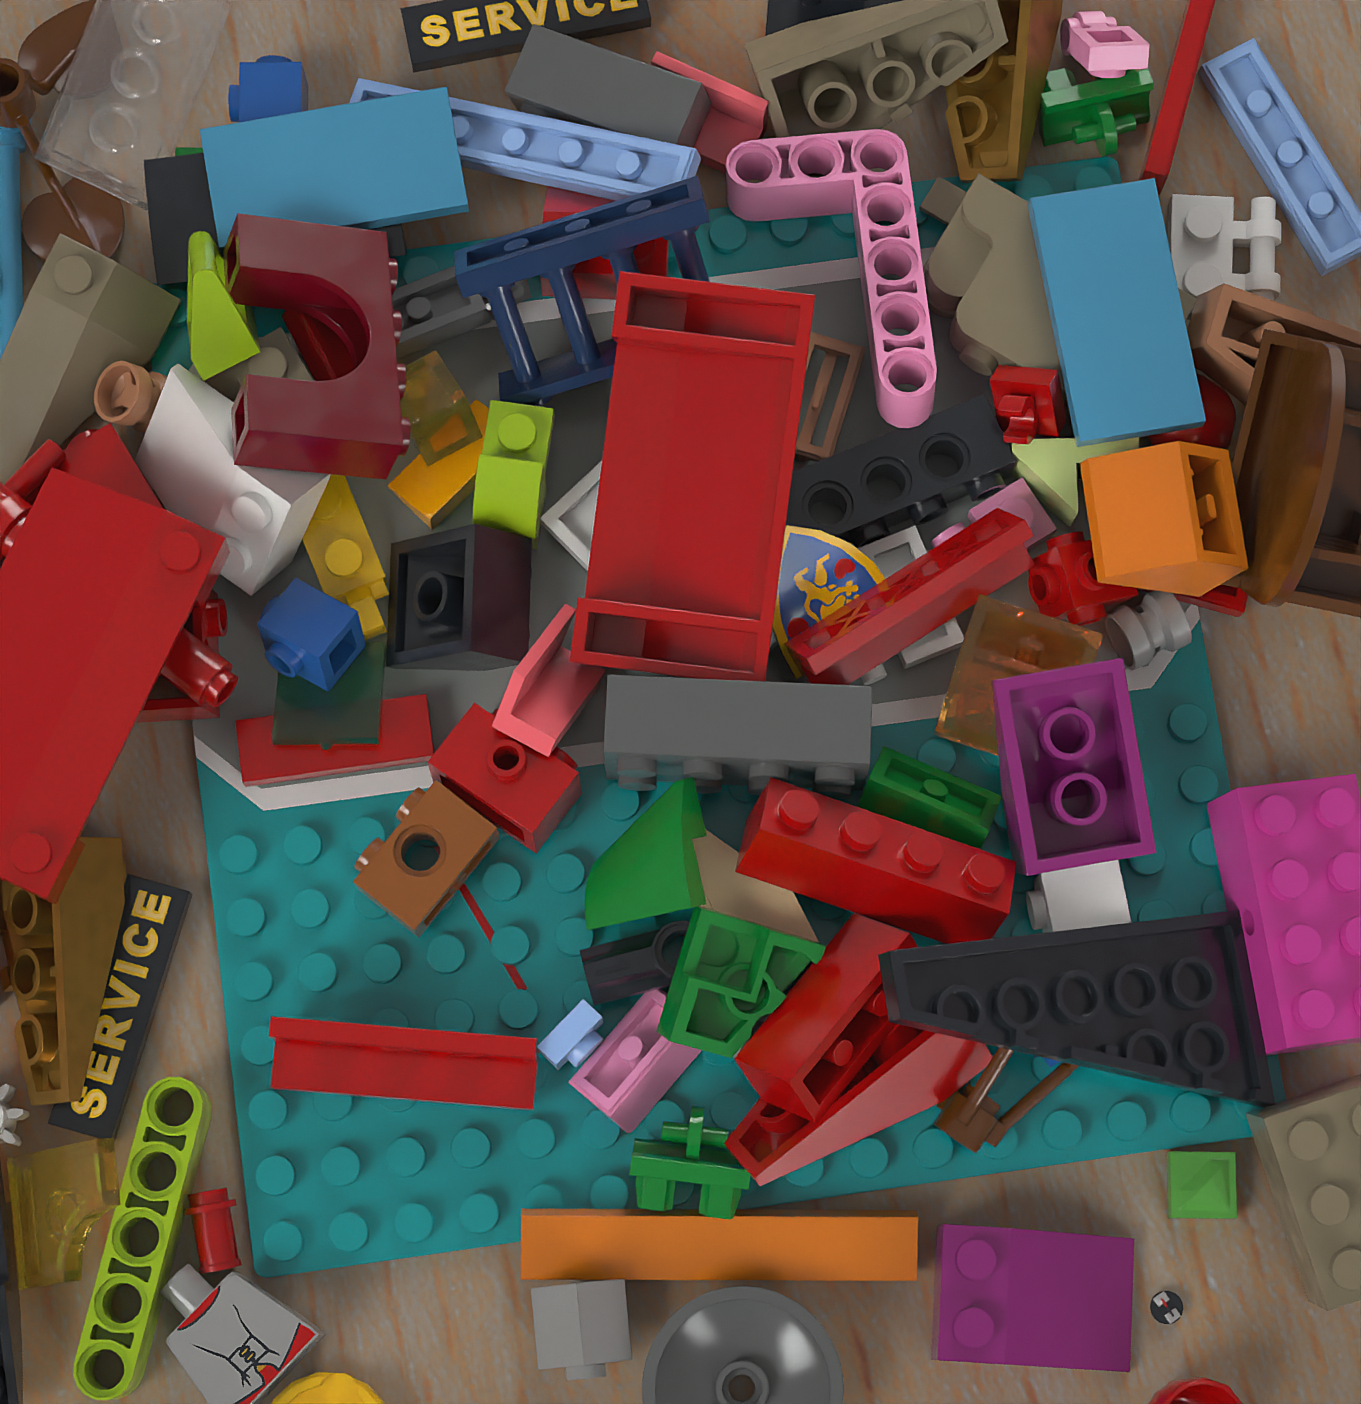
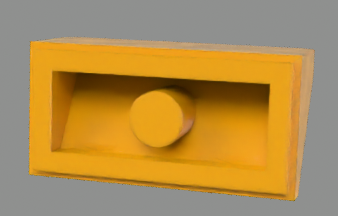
[387,399,489,530]

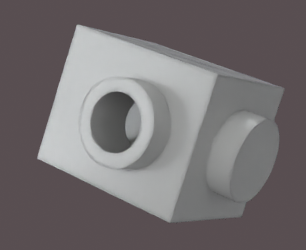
[531,1279,632,1381]

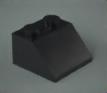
[386,524,532,671]

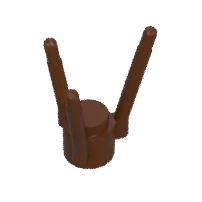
[933,1047,1079,1154]

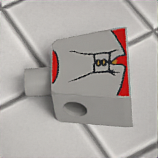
[160,1264,326,1404]

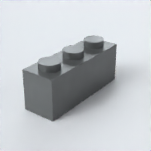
[505,24,712,148]

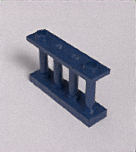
[454,176,710,406]

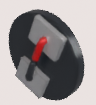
[1150,1291,1183,1324]

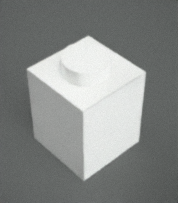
[1026,860,1131,933]

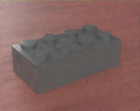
[603,675,873,799]

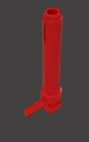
[0,439,238,708]

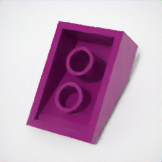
[992,658,1157,876]
[931,1224,1134,1372]

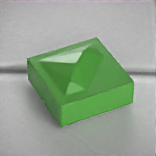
[1167,1151,1237,1219]

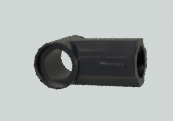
[579,920,689,1006]

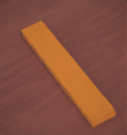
[520,1208,919,1281]

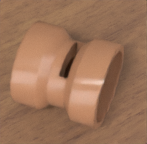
[94,360,168,433]

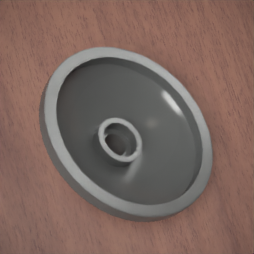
[642,1286,844,1404]

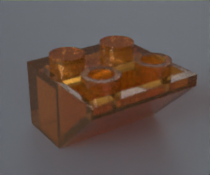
[934,594,1104,756]

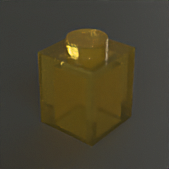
[400,350,483,467]

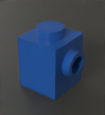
[228,55,308,122]
[257,578,366,692]

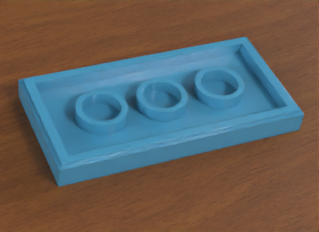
[200,87,469,255]
[1027,178,1206,447]

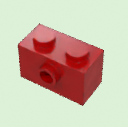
[428,702,582,854]

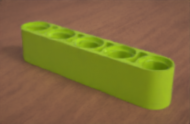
[73,1076,212,1400]

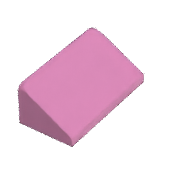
[568,989,702,1133]

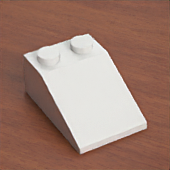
[135,364,331,596]

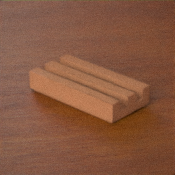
[795,332,866,462]

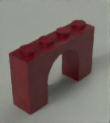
[223,213,411,480]

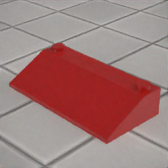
[570,271,816,682]
[0,467,230,905]

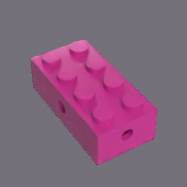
[1206,774,1361,1056]

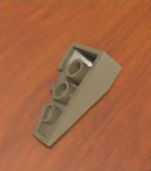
[744,0,1008,138]
[0,233,182,484]

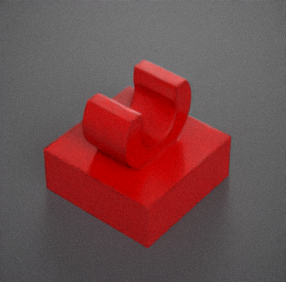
[990,365,1067,445]

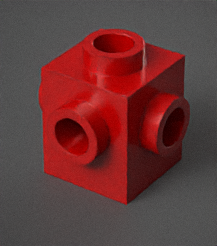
[1028,531,1139,628]

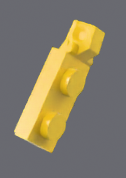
[302,474,389,641]

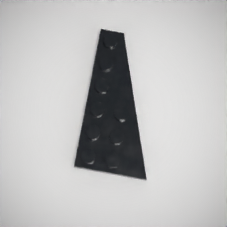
[878,910,1276,1107]

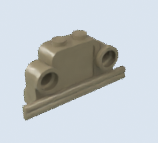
[919,173,1199,407]

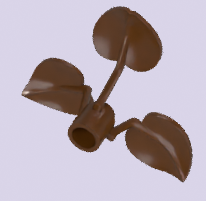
[0,0,125,261]

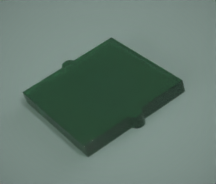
[272,642,387,750]

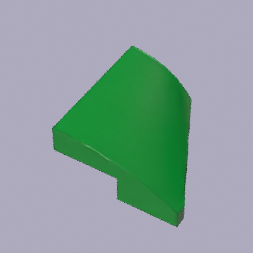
[584,777,707,930]
[656,906,826,1058]

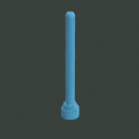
[0,118,31,359]

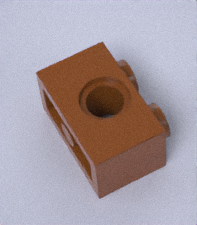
[353,780,500,938]

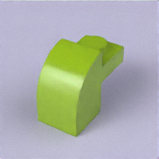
[473,400,555,550]

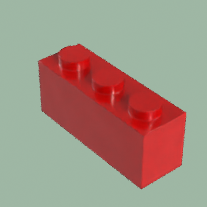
[734,913,918,1124]

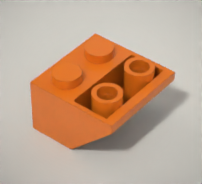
[1080,441,1248,597]

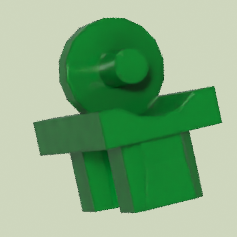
[1039,68,1154,157]
[629,1105,751,1220]

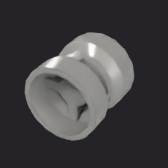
[1104,591,1192,671]

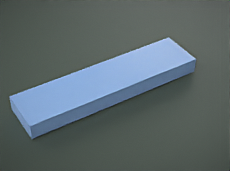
[1198,38,1361,277]

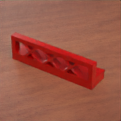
[784,508,1035,685]
[269,1016,539,1111]

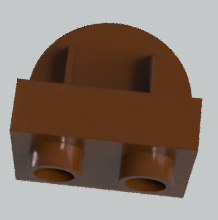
[1221,329,1361,618]

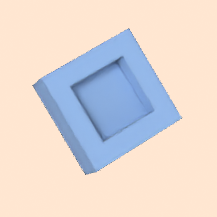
[537,999,603,1070]

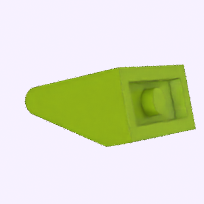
[187,231,261,381]

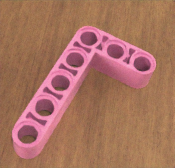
[726,129,937,428]

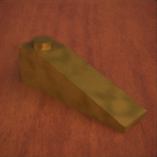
[944,0,1063,183]
[0,837,126,1106]

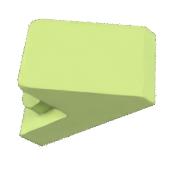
[1009,437,1139,526]

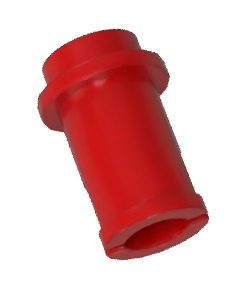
[183,1187,242,1274]

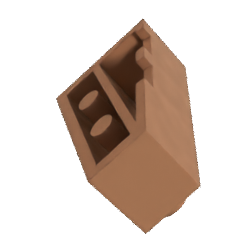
[1187,283,1361,405]

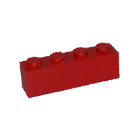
[735,777,1016,944]

